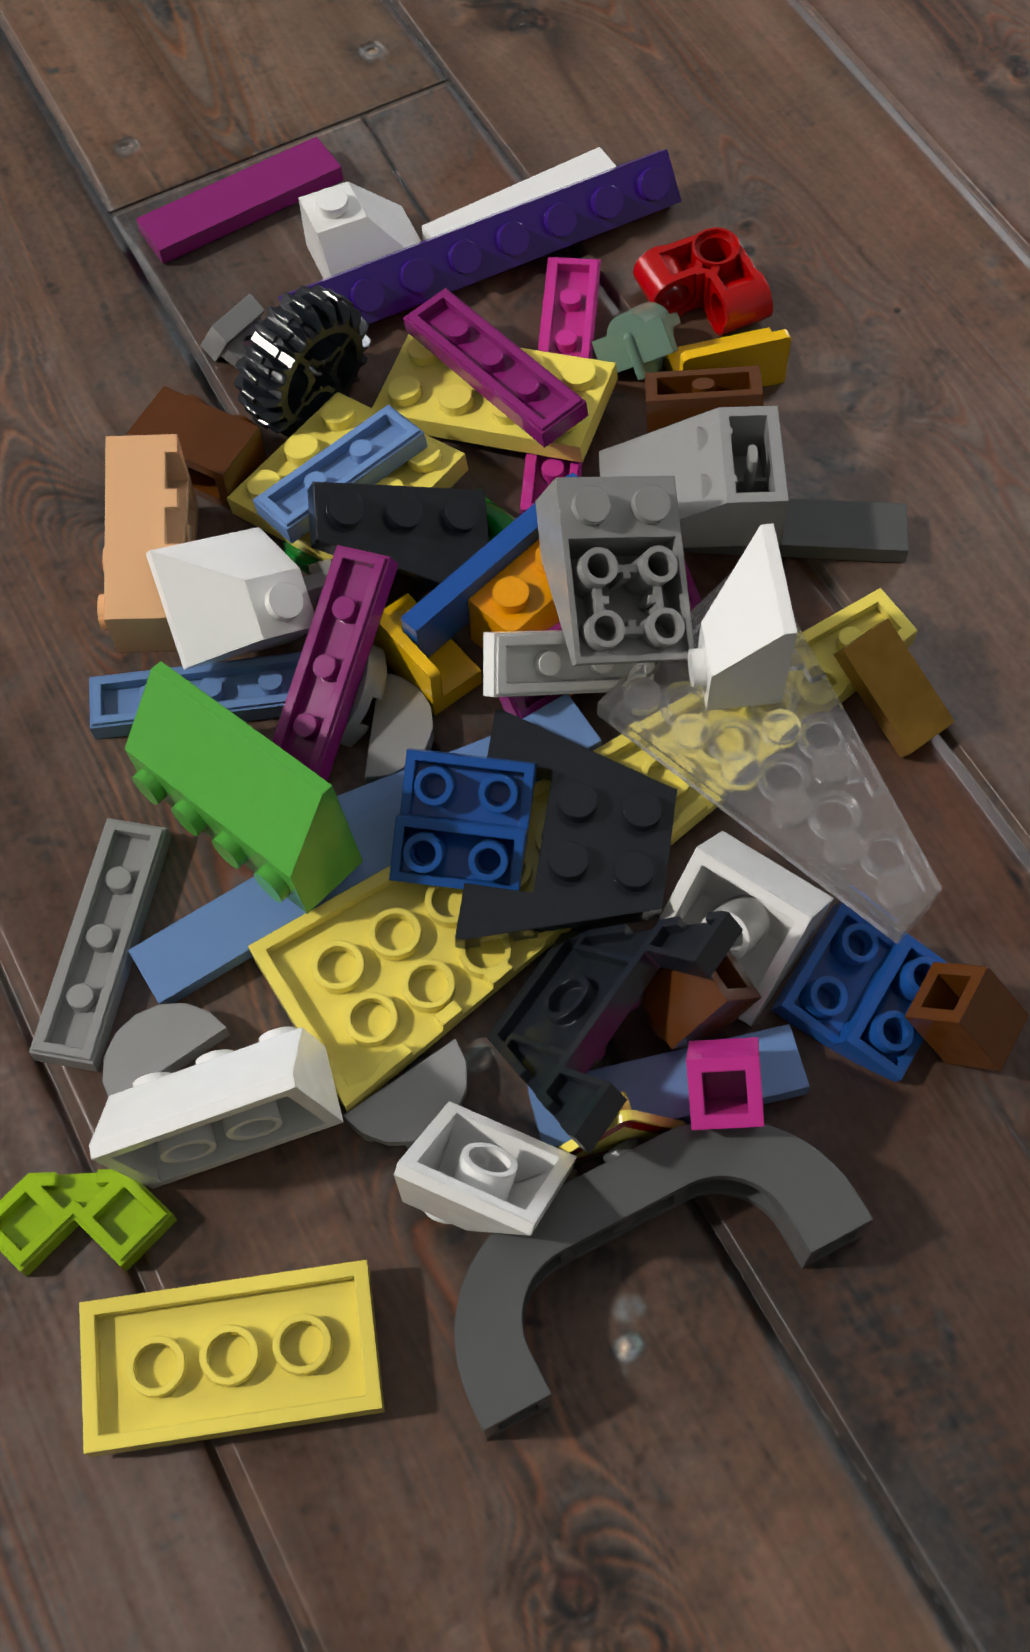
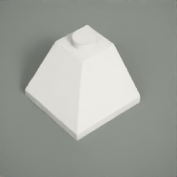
[298,182,421,279]
[688,523,798,711]
[146,527,314,670]
[394,1101,577,1236]

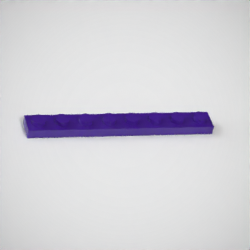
[278,149,682,324]

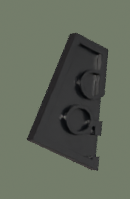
[307,482,489,590]

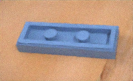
[253,404,428,544]

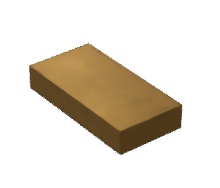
[833,619,955,758]

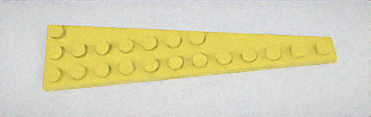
[248,588,918,1112]

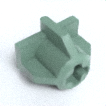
[592,302,681,381]

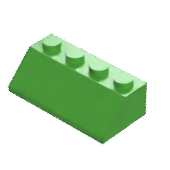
[125,661,363,914]

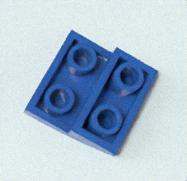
[389,748,537,891]
[771,901,948,1082]

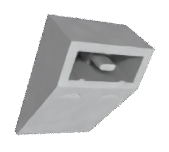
[599,406,789,548]
[535,476,695,666]

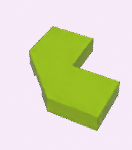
[0,1169,177,1277]

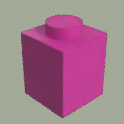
[686,1037,764,1130]

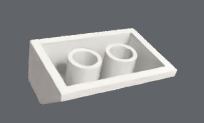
[89,1027,344,1189]

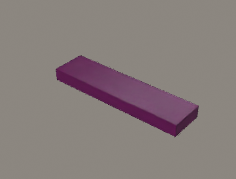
[136,136,343,264]
[403,288,589,448]
[272,545,399,782]

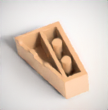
[97,434,199,653]

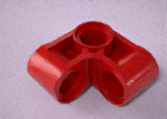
[633,227,773,336]

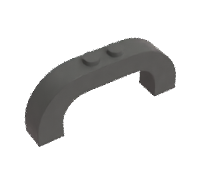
[455,1123,873,1440]

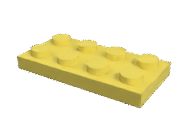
[372,334,618,463]
[79,1259,385,1457]

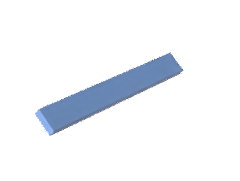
[128,694,602,1004]

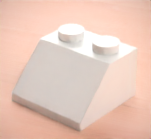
[658,831,834,1026]

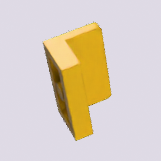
[664,327,792,387]
[373,593,482,716]

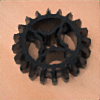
[234,284,371,438]

